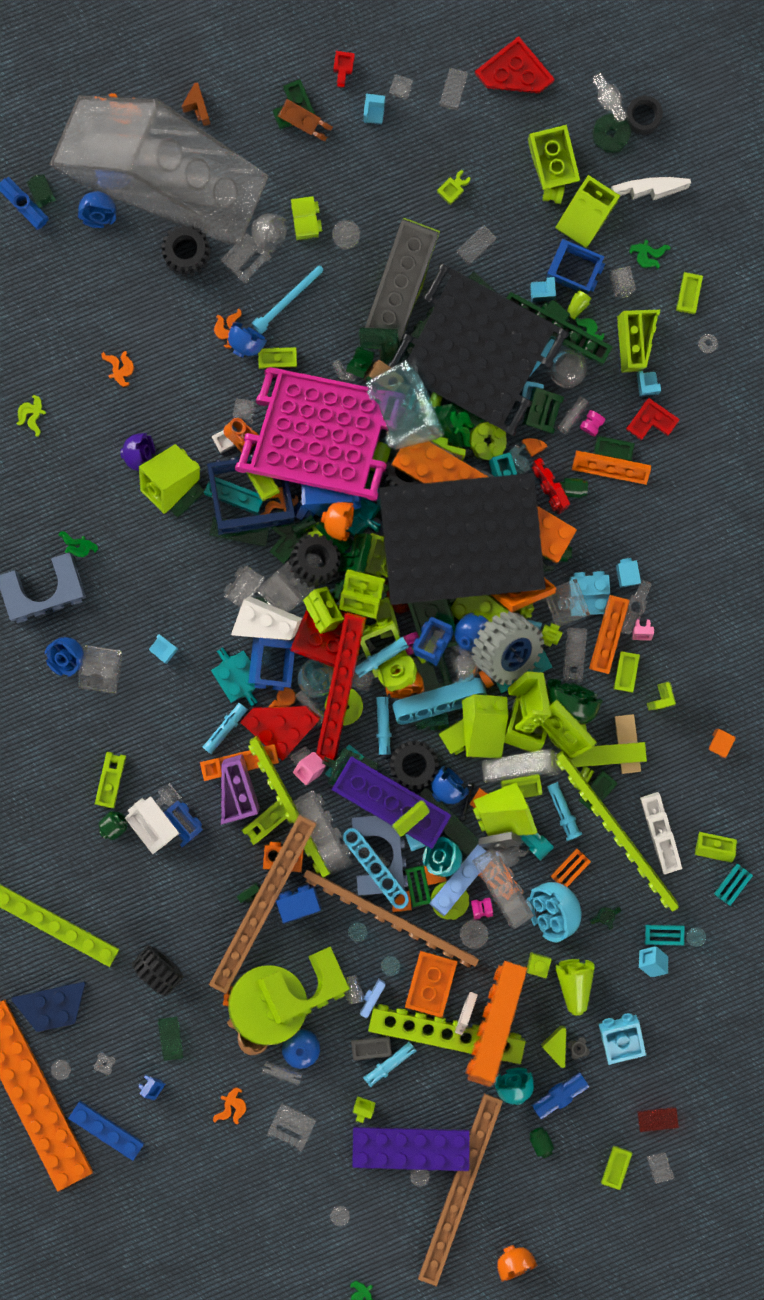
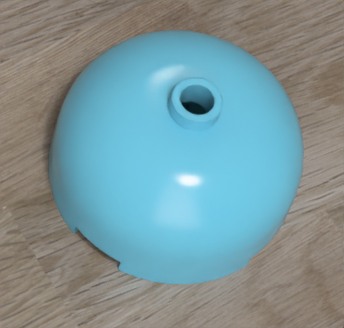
[527,882,581,942]

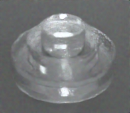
[332,220,360,249]
[460,920,488,949]

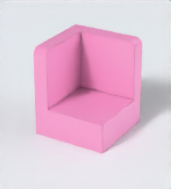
[292,752,327,785]

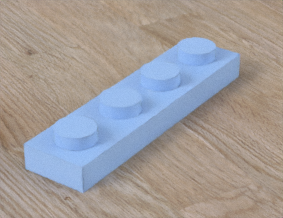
[429,845,493,916]

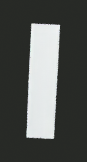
[611,177,691,200]
[640,792,682,874]

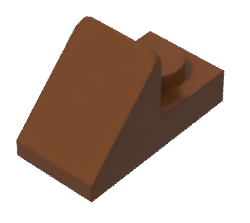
[182,82,210,126]

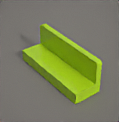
[647,682,675,710]

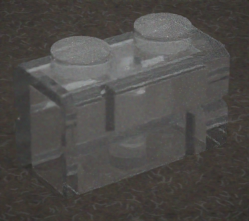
[224,565,265,608]

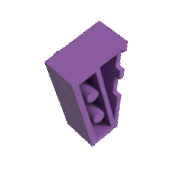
[221,754,260,824]

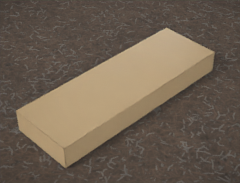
[614,714,641,774]

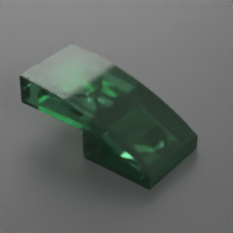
[158,1017,183,1061]

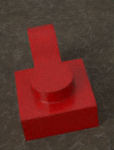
[333,51,355,88]

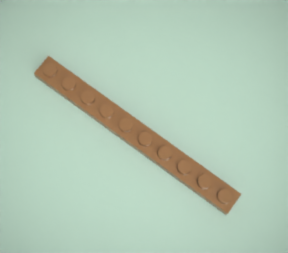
[209,814,317,994]
[303,869,479,968]
[418,1093,503,1286]

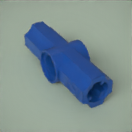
[0,177,49,230]
[532,1072,589,1119]

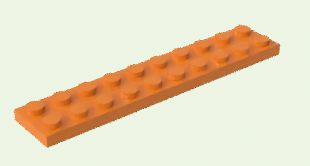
[391,431,577,563]
[0,1000,93,1191]

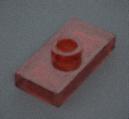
[637,1107,679,1132]

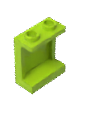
[508,671,551,733]

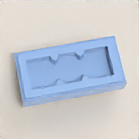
[360,978,385,1018]

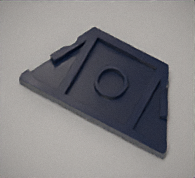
[11,981,86,1032]

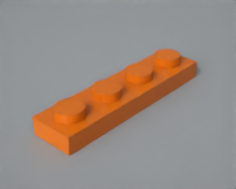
[572,450,651,485]
[589,595,630,674]

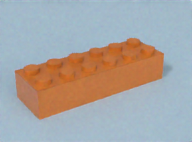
[466,961,527,1087]

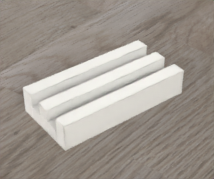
[455,992,477,1035]

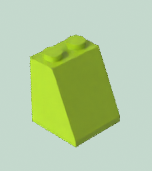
[139,444,200,514]
[473,782,538,836]

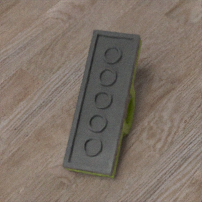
[365,218,440,342]

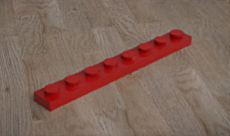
[316,612,366,763]

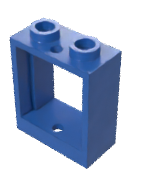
[546,239,605,295]
[248,637,295,691]

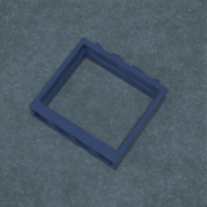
[207,455,295,535]

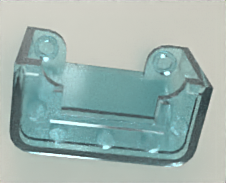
[366,360,444,449]

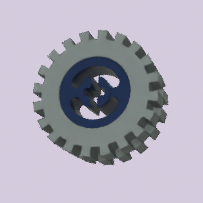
[472,611,544,685]

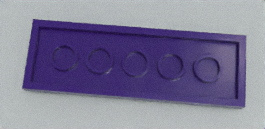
[331,756,451,849]
[353,1127,470,1171]

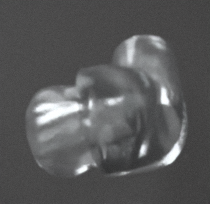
[332,359,358,382]

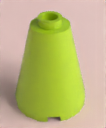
[556,959,595,1015]

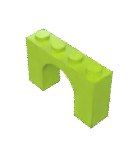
[257,947,350,1025]

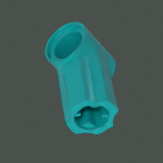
[520,833,554,861]

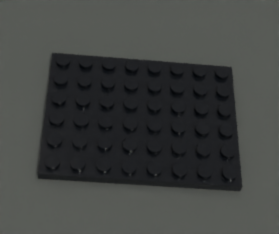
[379,473,545,605]

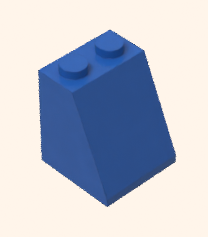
[301,484,363,518]

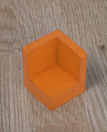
[708,729,736,758]

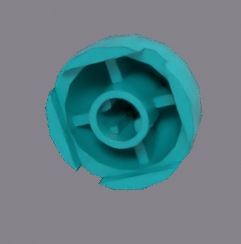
[423,837,462,877]
[494,1068,534,1105]

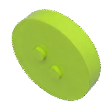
[228,965,307,1045]

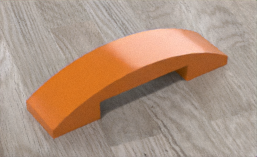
[200,744,279,781]

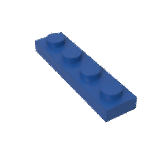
[68,1101,144,1161]

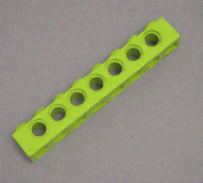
[368,1004,526,1064]

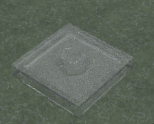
[545,579,590,626]

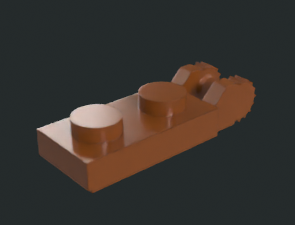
[278,99,333,141]

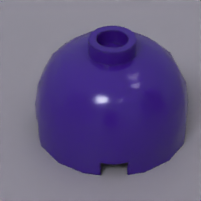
[120,433,155,471]

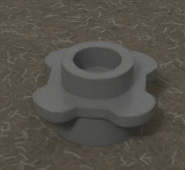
[568,1037,590,1060]

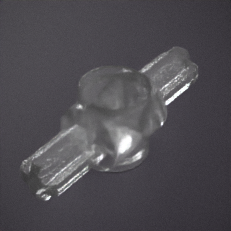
[593,73,627,122]
[621,580,652,635]

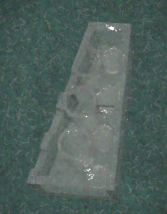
[293,790,353,874]

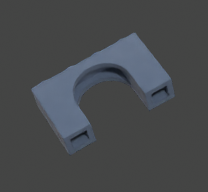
[0,553,86,623]
[352,815,408,896]

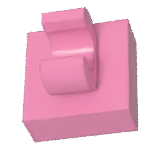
[632,619,654,640]

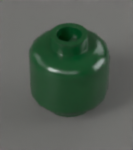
[98,811,127,840]

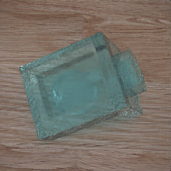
[509,444,530,474]

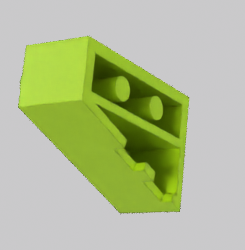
[617,310,660,372]

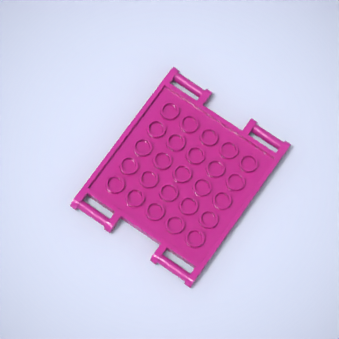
[235,367,406,501]

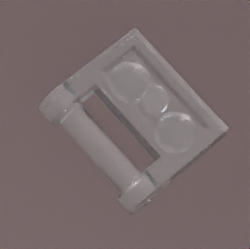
[221,233,272,284]
[267,1103,316,1152]

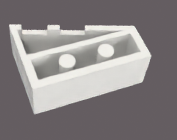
[231,596,302,640]

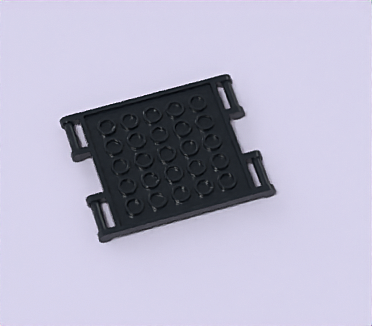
[388,263,570,436]

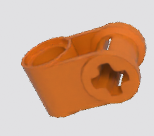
[223,418,258,454]

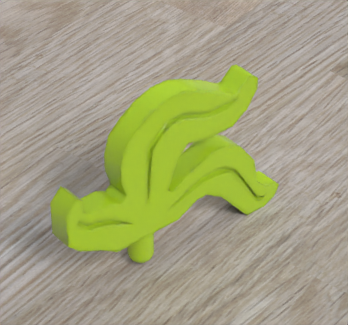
[16,395,46,437]

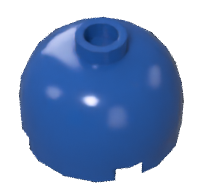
[78,191,116,228]
[228,322,267,358]
[454,613,489,653]
[45,637,84,677]
[431,766,469,805]
[282,1029,320,1069]

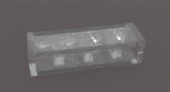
[472,849,534,929]

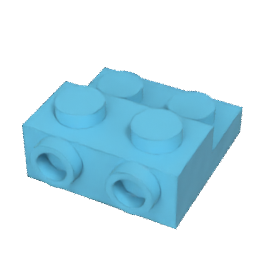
[569,571,610,616]
[598,1013,646,1065]

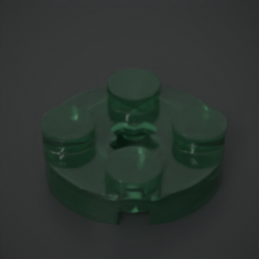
[592,114,631,153]

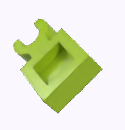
[437,170,471,205]

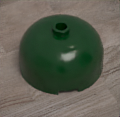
[546,679,603,725]

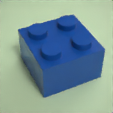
[276,884,322,923]

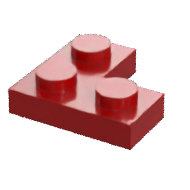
[626,398,680,440]

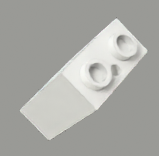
[125,796,179,854]

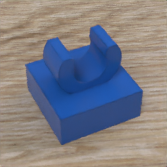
[294,499,315,520]
[138,1075,166,1100]

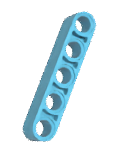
[392,678,487,725]
[343,828,408,909]

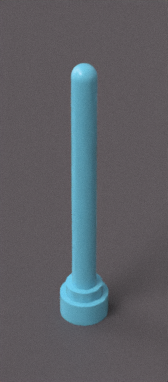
[251,266,323,334]

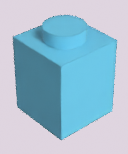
[616,558,641,588]

